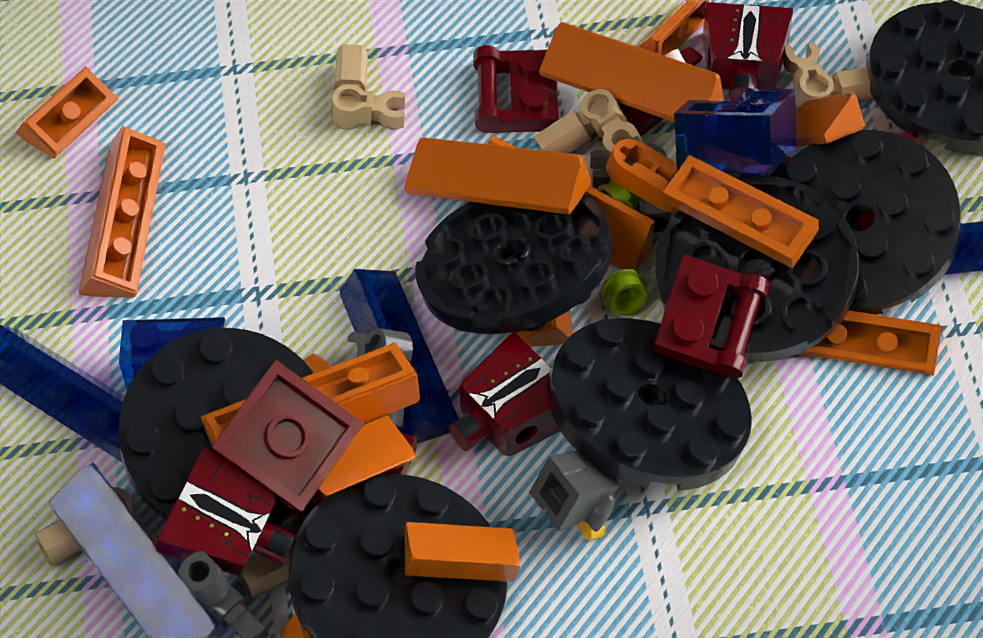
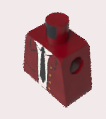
[703,2,793,105]
[449,332,560,456]
[155,447,296,575]

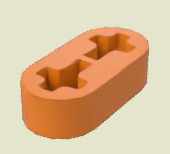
[606,139,681,213]

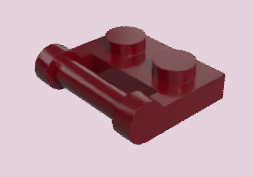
[473,45,559,133]
[652,254,770,378]

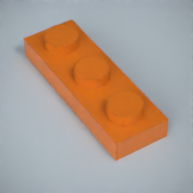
[662,155,819,268]

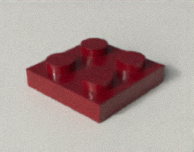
[210,360,364,514]

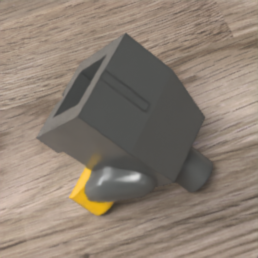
[529,450,623,541]

